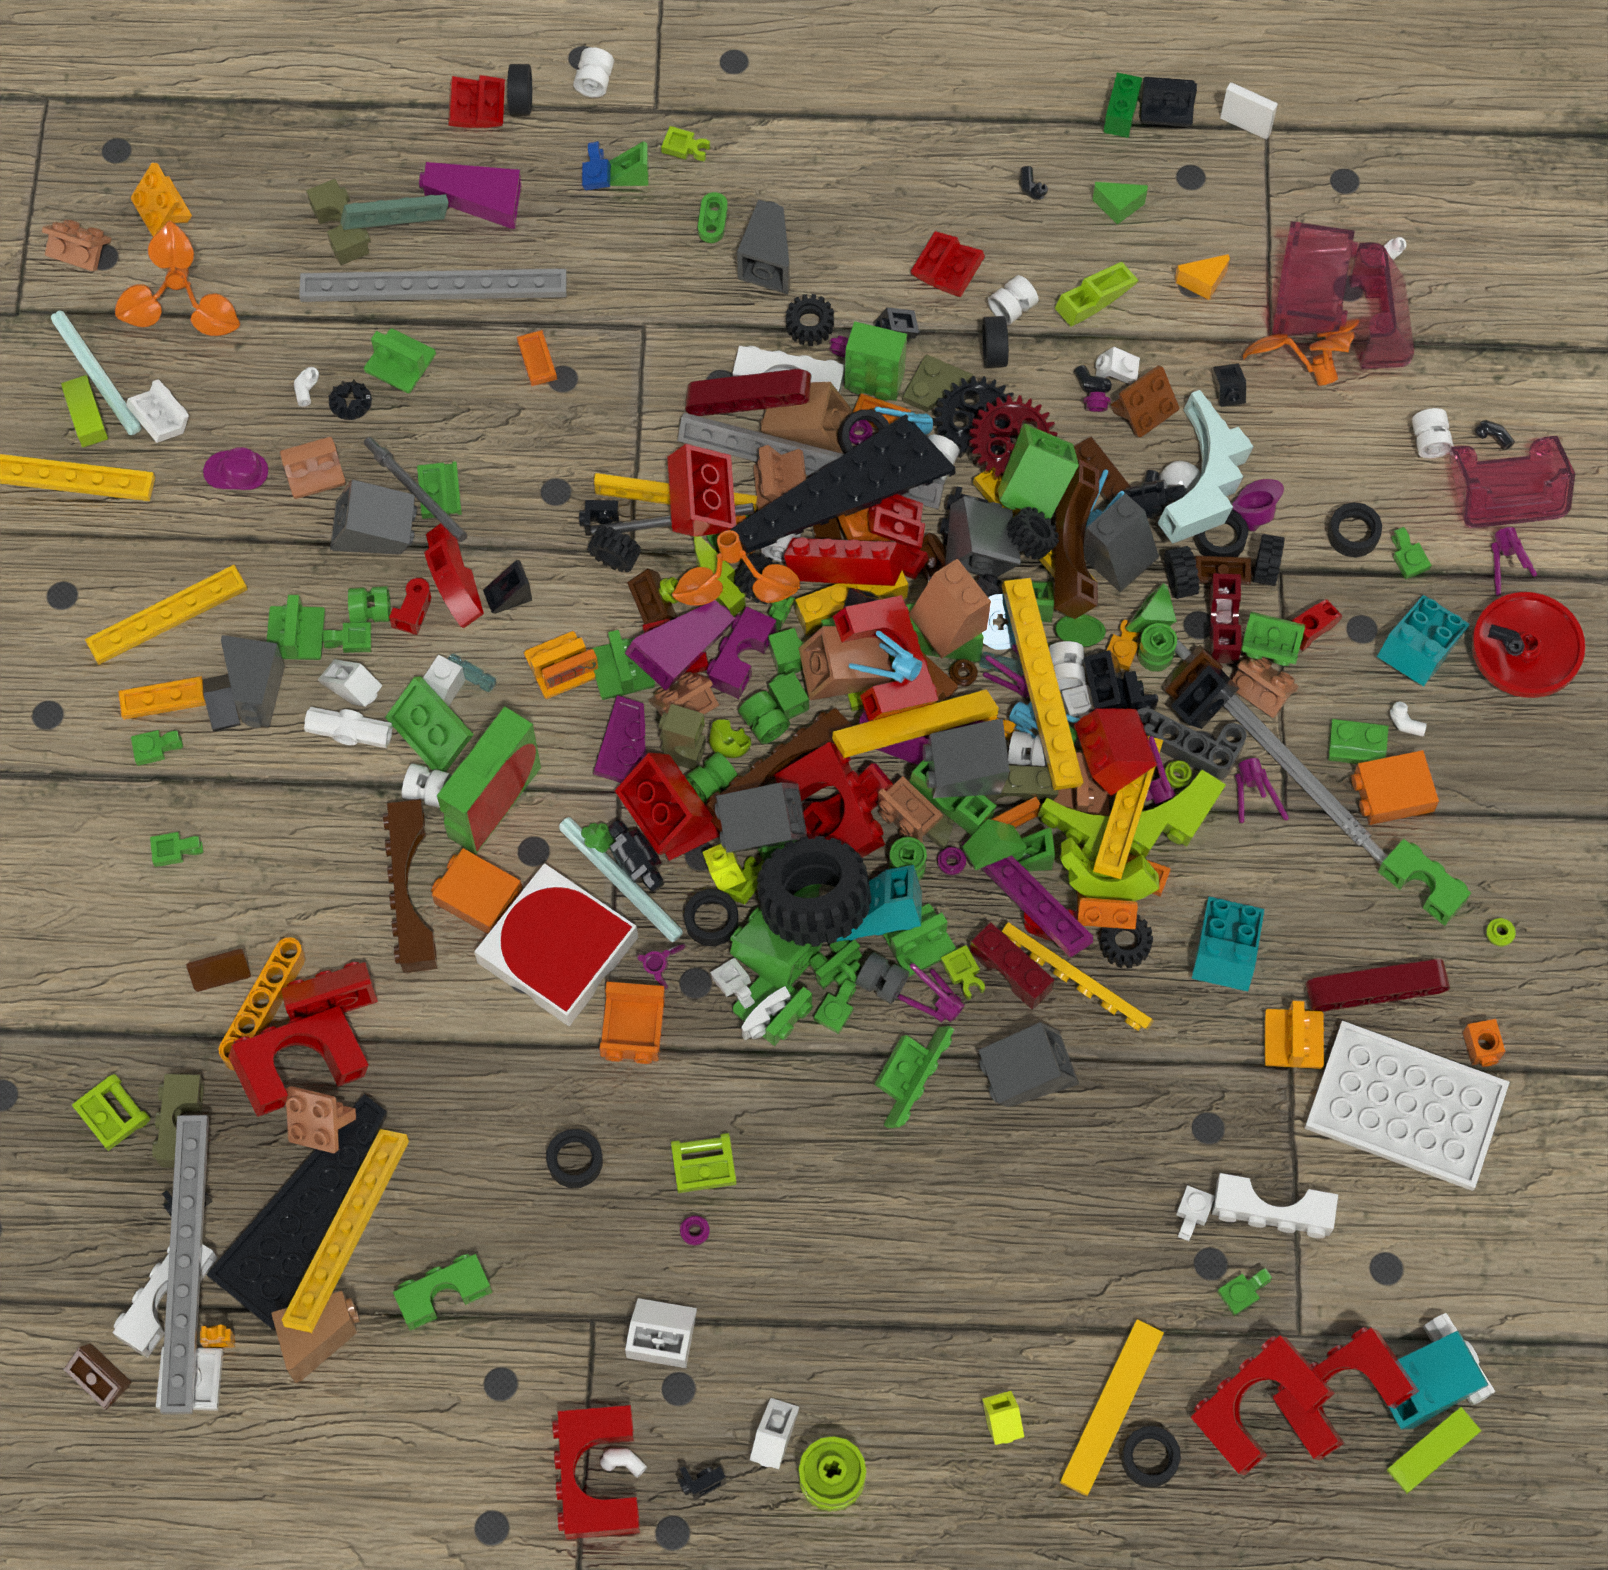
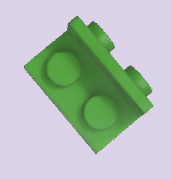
[364,329,436,393]
[266,595,325,660]
[1241,612,1305,666]
[589,630,655,700]
[882,904,957,977]

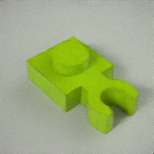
[661,126,710,161]
[723,856,765,905]
[940,945,985,1000]

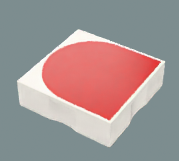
[474,863,638,1026]

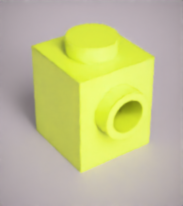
[703,844,746,891]
[982,1391,1025,1445]

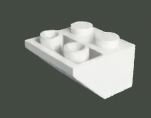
[625,1298,697,1368]

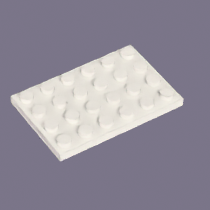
[1304,1021,1510,1191]

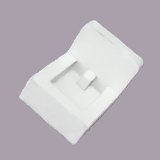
[1095,347,1140,385]

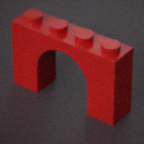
[833,595,938,722]
[774,742,886,858]
[228,1006,369,1117]
[1273,1327,1419,1460]
[1191,1335,1335,1475]
[552,1405,640,1539]

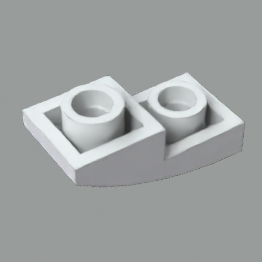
[742,986,791,1040]

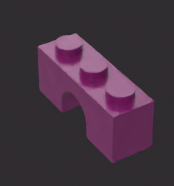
[707,607,777,699]

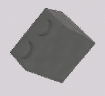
[737,199,790,294]
[330,479,417,554]
[1083,493,1159,593]
[945,496,1021,577]
[221,635,285,728]
[923,719,1010,798]
[715,782,808,853]
[979,1022,1079,1107]

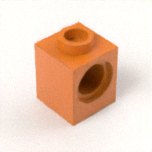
[1463,1019,1506,1067]

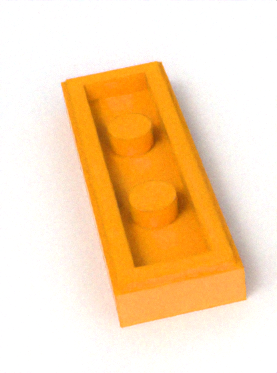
[118,676,206,720]

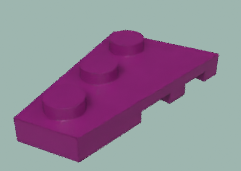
[593,695,647,783]

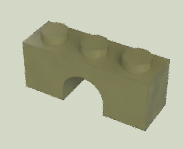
[306,179,371,266]
[659,704,706,770]
[984,766,1058,804]
[152,1074,205,1168]

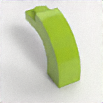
[1060,837,1159,901]

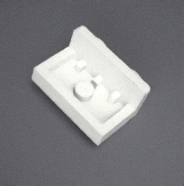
[126,379,189,443]

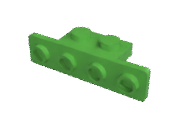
[874,1026,954,1128]

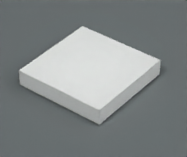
[1220,82,1278,140]
[156,1347,224,1411]

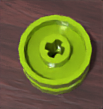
[799,1436,866,1512]

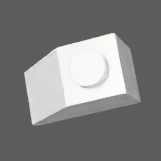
[423,655,465,707]
[318,659,382,707]
[750,1398,799,1469]

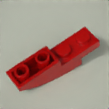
[424,523,484,628]

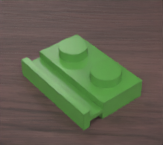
[417,461,462,519]
[1328,719,1389,764]

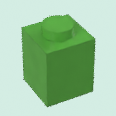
[769,672,809,720]

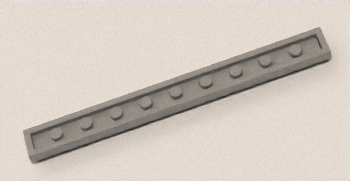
[299,269,567,302]
[678,413,945,509]
[160,1115,209,1415]

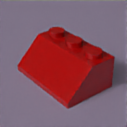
[667,444,736,537]
[1074,708,1158,796]
[615,753,714,855]
[281,962,378,1020]

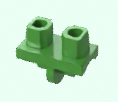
[809,939,862,990]

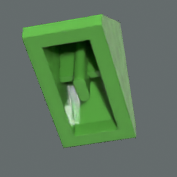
[609,141,649,186]
[1093,182,1148,225]
[1031,581,1054,622]
[1126,583,1177,633]
[962,819,1027,870]
[1012,828,1055,872]

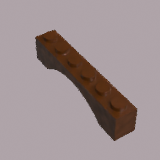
[1054,459,1099,619]
[707,707,853,832]
[383,799,438,973]

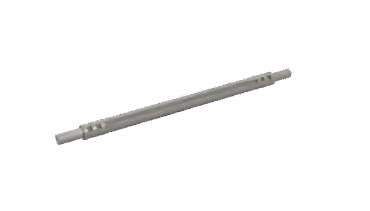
[1175,639,1388,865]

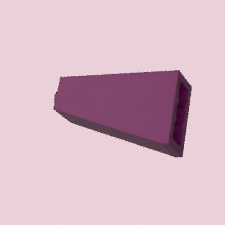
[419,162,522,229]
[625,600,735,691]

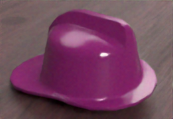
[203,447,268,490]
[1232,479,1284,532]

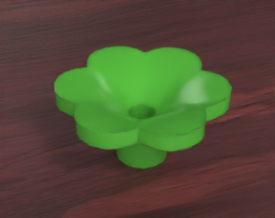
[581,823,615,853]

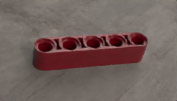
[685,369,812,416]
[1305,959,1450,1012]

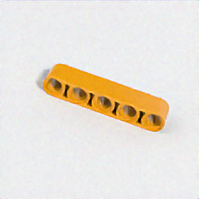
[219,937,305,1071]

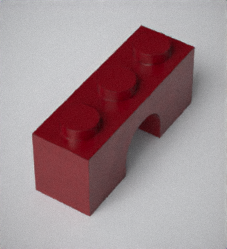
[1209,573,1242,664]
[970,922,1054,1010]

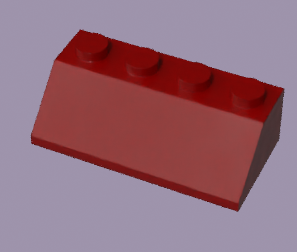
[784,537,910,586]

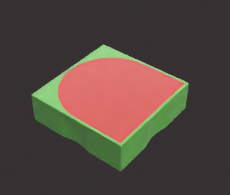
[437,706,541,855]

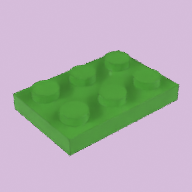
[385,676,474,772]

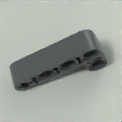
[1137,708,1247,780]

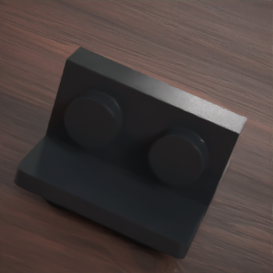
[1141,77,1197,127]

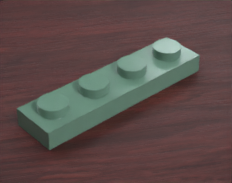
[340,194,449,230]

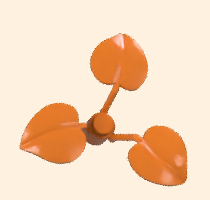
[115,220,240,336]
[1243,319,1360,386]
[672,515,800,606]

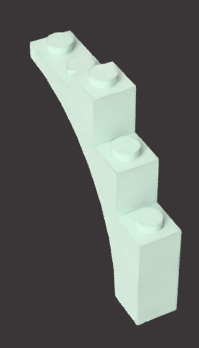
[1158,390,1254,544]

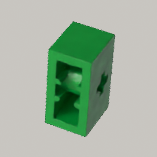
[1103,72,1142,138]

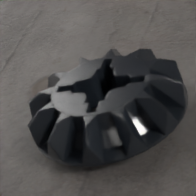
[328,379,372,420]

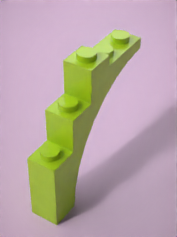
[1037,770,1226,863]

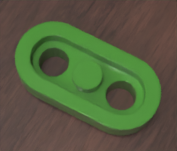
[698,192,728,243]

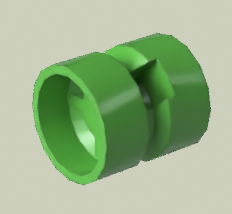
[348,586,391,623]
[1138,623,1177,672]
[739,691,790,744]
[685,752,738,805]
[889,837,927,881]

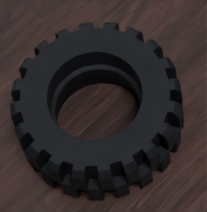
[757,836,871,947]

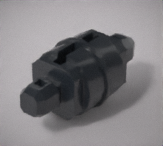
[1124,479,1187,519]
[608,820,664,892]

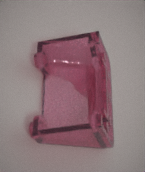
[1272,221,1358,336]
[1350,242,1414,369]
[1449,435,1576,528]

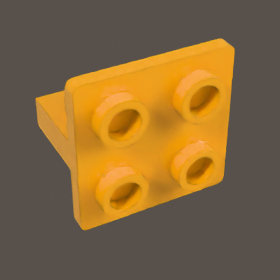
[131,163,192,236]
[524,631,595,699]
[1265,1001,1324,1069]

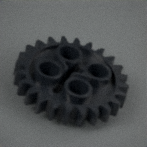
[934,376,1016,461]

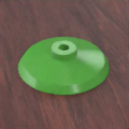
[1056,614,1106,647]

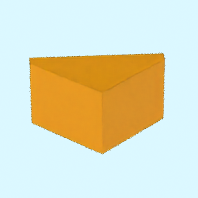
[1175,254,1230,300]

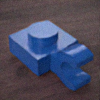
[582,141,611,190]

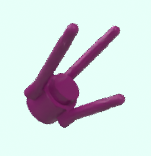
[1491,527,1537,596]
[983,644,1030,698]
[1146,736,1176,805]
[1235,758,1289,823]
[636,944,686,989]
[898,963,965,1023]

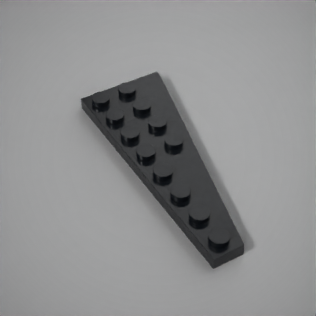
[730,414,956,554]
[206,1094,388,1331]

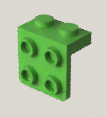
[733,976,813,1047]

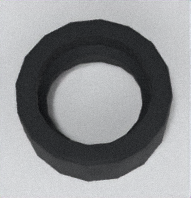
[507,64,533,115]
[982,316,1009,368]
[838,409,889,454]
[1328,502,1382,558]
[1194,510,1248,557]
[684,889,739,947]
[546,1129,603,1188]
[1121,1426,1181,1487]

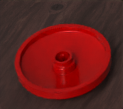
[1472,592,1585,698]

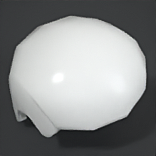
[1158,461,1201,493]

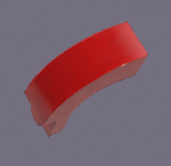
[803,763,894,839]

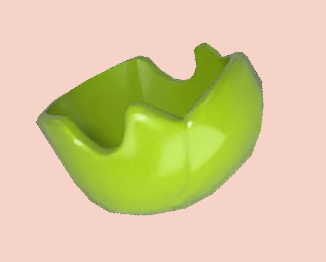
[709,719,751,758]

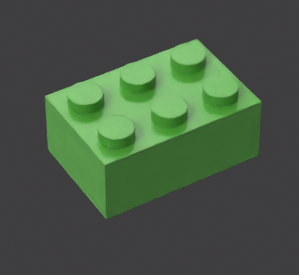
[845,321,907,401]

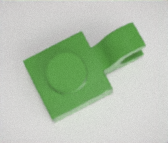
[1391,527,1432,580]
[768,596,794,631]
[323,622,371,653]
[131,730,183,766]
[150,832,204,867]
[814,979,856,1034]
[1217,1268,1272,1317]

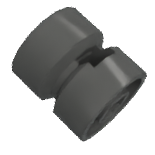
[856,952,909,1004]

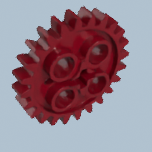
[969,395,1058,480]

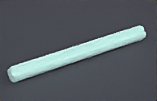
[51,311,142,435]
[559,817,683,942]

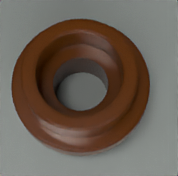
[950,659,978,687]

